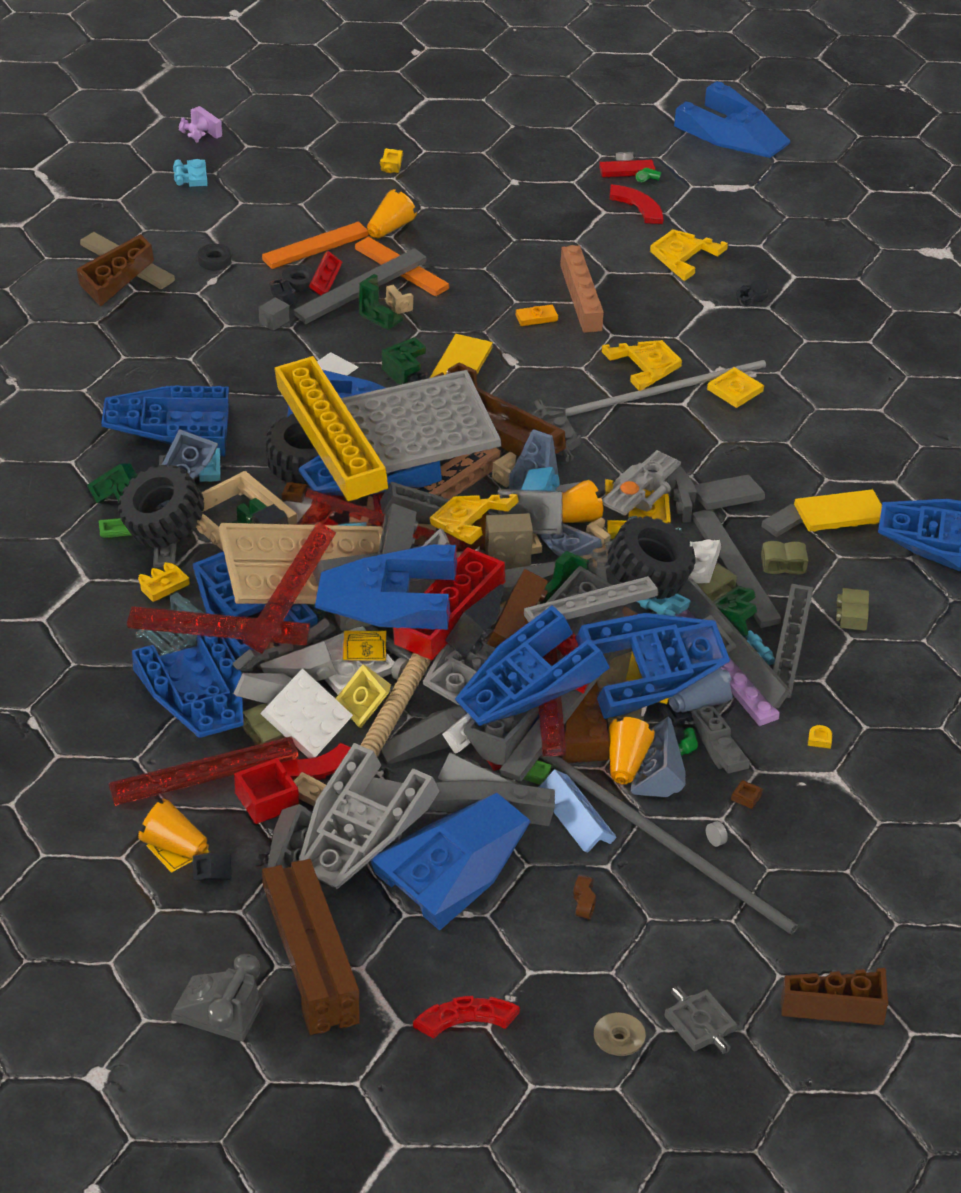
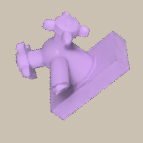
[179,106,222,143]

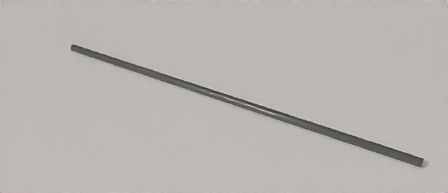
[364,625,798,935]

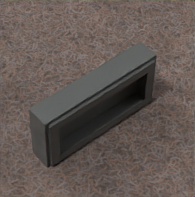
[761,504,803,537]

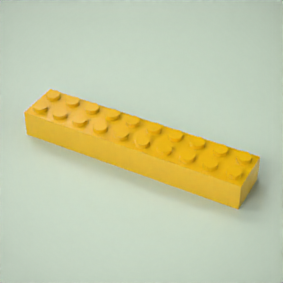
[275,356,388,501]

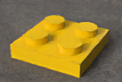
[707,367,764,408]

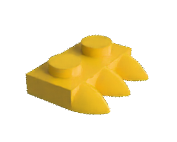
[138,562,190,602]

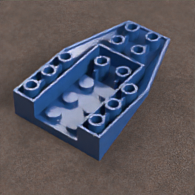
[101,385,230,457]
[132,627,243,738]
[371,793,530,931]

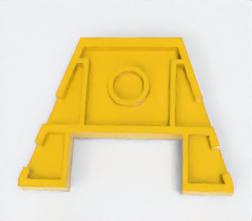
[650,230,728,281]
[602,340,682,391]
[605,479,671,539]
[430,494,519,544]

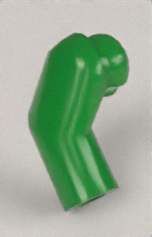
[636,168,661,182]
[678,728,698,755]

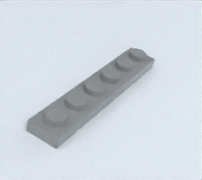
[524,576,658,622]

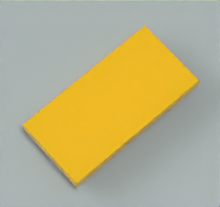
[430,334,493,378]
[794,489,882,532]

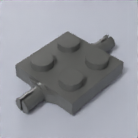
[665,986,737,1054]

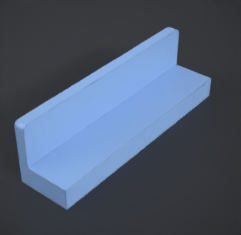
[539,769,617,852]

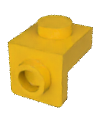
[380,149,403,173]

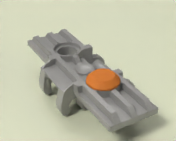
[602,450,681,515]

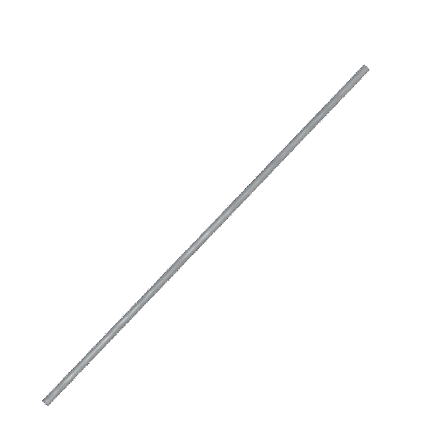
[565,360,766,417]

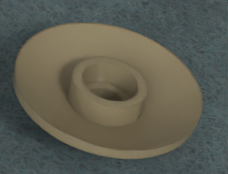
[594,1013,646,1056]

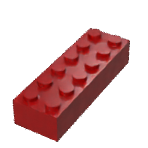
[393,547,506,660]

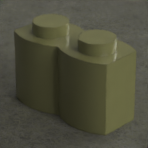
[761,541,808,574]
[696,563,737,602]
[836,588,869,630]
[242,703,288,753]

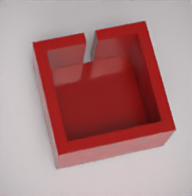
[234,758,299,824]

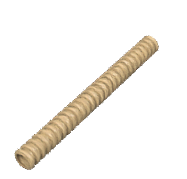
[361,653,432,756]

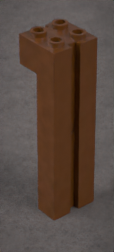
[434,362,566,456]
[262,859,360,1035]

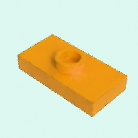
[515,304,558,326]

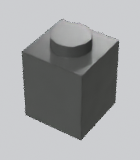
[259,297,289,331]

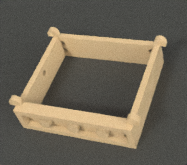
[196,471,297,551]

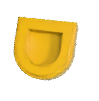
[808,725,832,749]

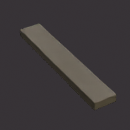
[80,232,175,289]

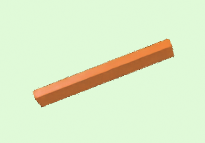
[262,222,368,269]
[355,237,449,297]

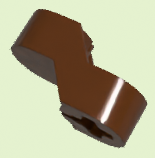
[573,874,596,920]

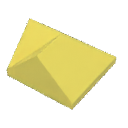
[336,664,391,728]

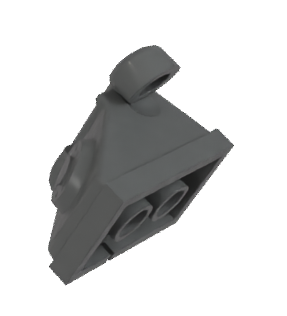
[171,954,263,1042]

